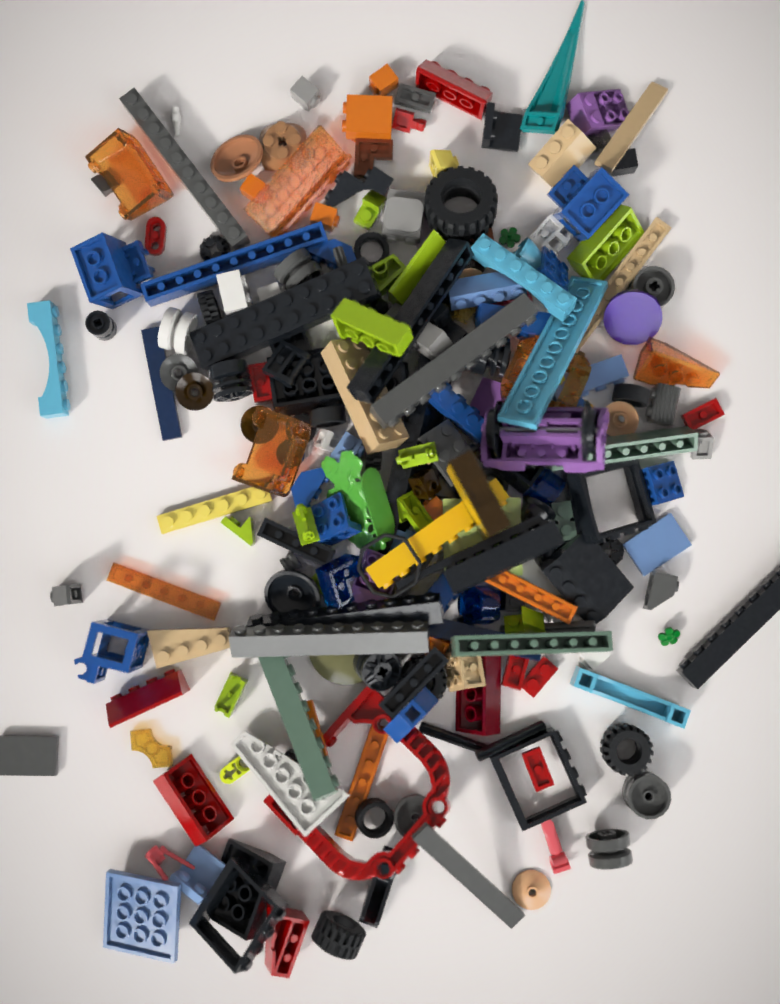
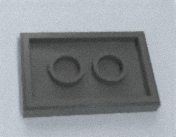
[0,735,59,776]

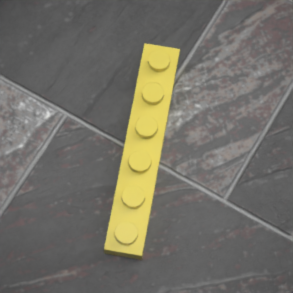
[157,482,273,534]

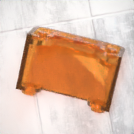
[85,128,174,221]
[232,406,311,497]

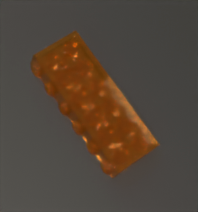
[243,125,352,238]

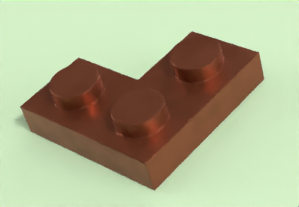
[354,138,393,178]

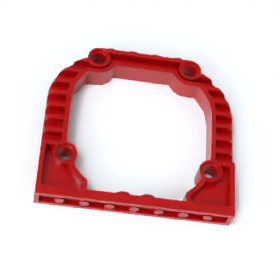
[263,686,451,880]

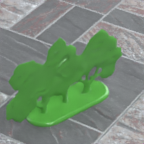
[321,450,395,552]

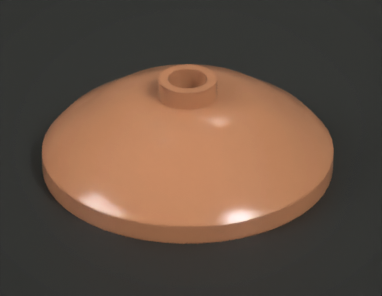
[210,135,263,182]

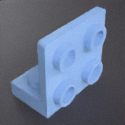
[329,431,365,463]
[168,845,226,905]

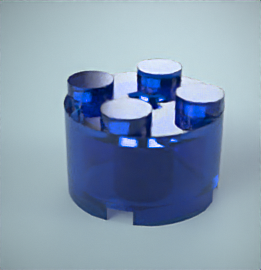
[522,468,567,505]
[458,585,501,625]

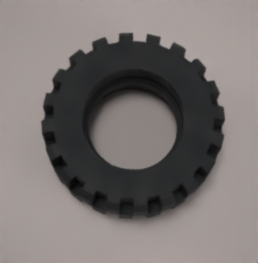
[425,166,498,242]

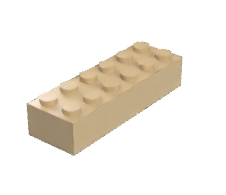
[321,338,410,455]

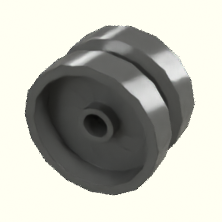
[273,248,323,290]
[628,266,675,308]
[622,770,671,819]
[394,794,425,837]
[585,829,633,870]

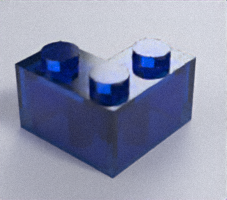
[315,554,365,608]

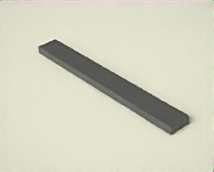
[411,822,525,929]

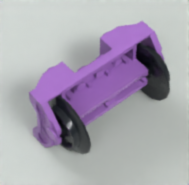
[481,400,609,473]

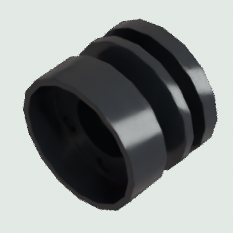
[470,338,511,379]
[207,359,254,402]
[353,654,402,691]

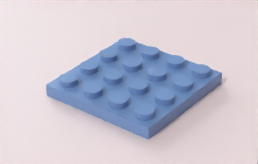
[103,869,182,964]

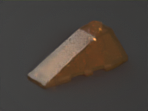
[633,337,720,389]

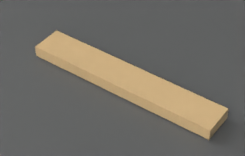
[595,81,668,173]

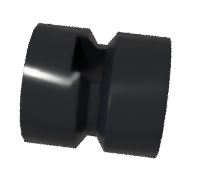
[85,310,117,341]

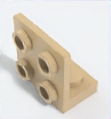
[444,652,486,692]

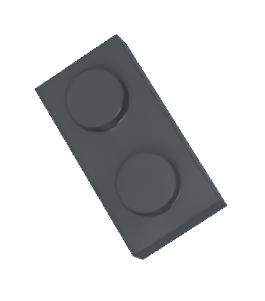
[395,83,436,114]

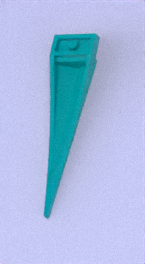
[520,0,585,134]

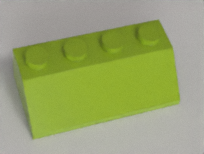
[566,204,645,281]
[388,229,446,306]

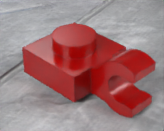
[392,108,427,133]

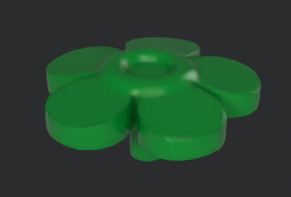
[499,227,521,248]
[658,627,680,646]

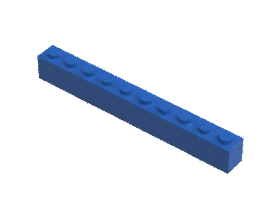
[140,221,328,307]

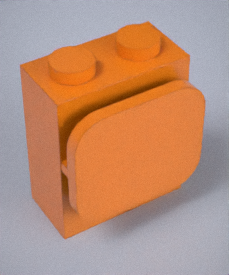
[342,94,393,142]

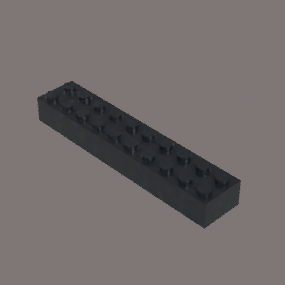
[189,257,383,370]

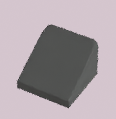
[91,171,120,197]

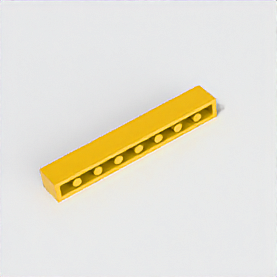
[366,478,509,589]

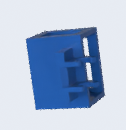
[546,165,629,242]
[70,232,156,309]
[74,619,149,684]

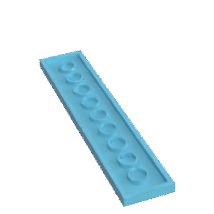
[497,276,608,430]

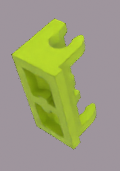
[214,672,248,718]

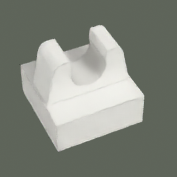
[313,428,338,451]

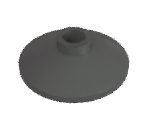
[160,354,198,391]

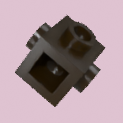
[408,469,442,500]

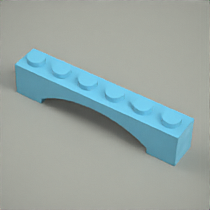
[471,233,577,322]
[27,300,71,419]
[569,666,691,729]

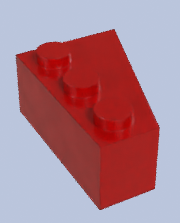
[264,904,310,978]

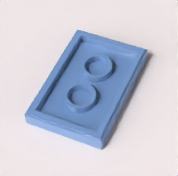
[623,513,692,576]

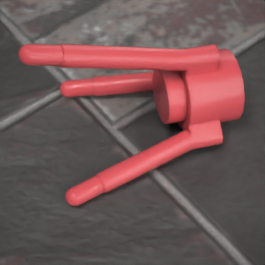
[145,845,195,881]

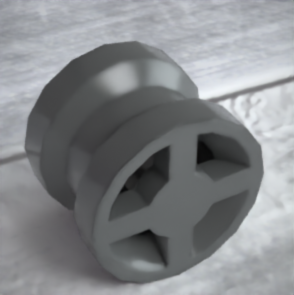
[280,552,303,570]

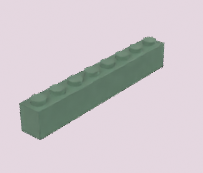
[546,426,698,471]
[450,631,613,657]
[258,656,340,801]

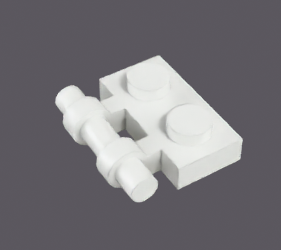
[528,214,573,256]

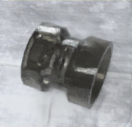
[587,130,611,154]

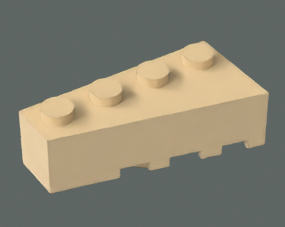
[147,627,232,669]

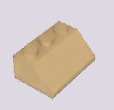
[528,119,596,188]

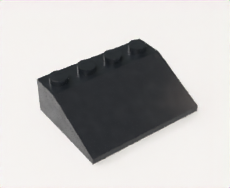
[266,348,345,418]
[540,531,634,624]
[210,838,286,941]

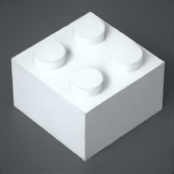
[216,269,253,316]

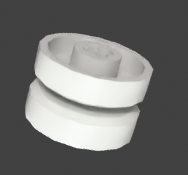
[158,307,198,355]

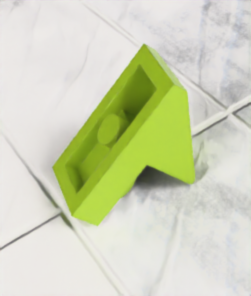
[353,190,387,231]
[396,491,433,532]
[221,516,255,546]
[504,606,545,634]

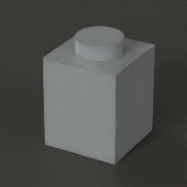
[290,76,320,112]

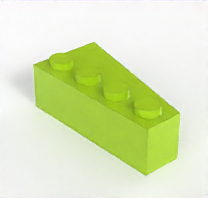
[331,298,414,357]

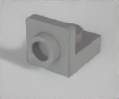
[690,429,714,460]

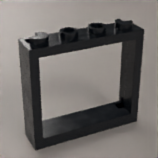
[567,459,657,545]
[490,727,587,831]
[189,856,289,974]

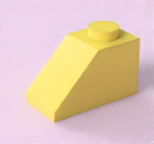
[429,149,459,178]

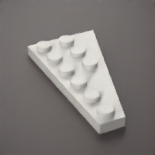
[230,731,351,837]

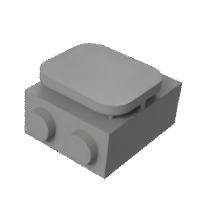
[382,189,426,245]

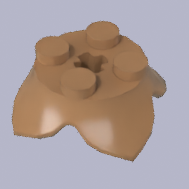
[259,121,308,171]

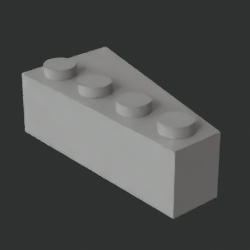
[386,303,454,361]

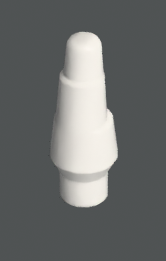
[170,107,181,137]

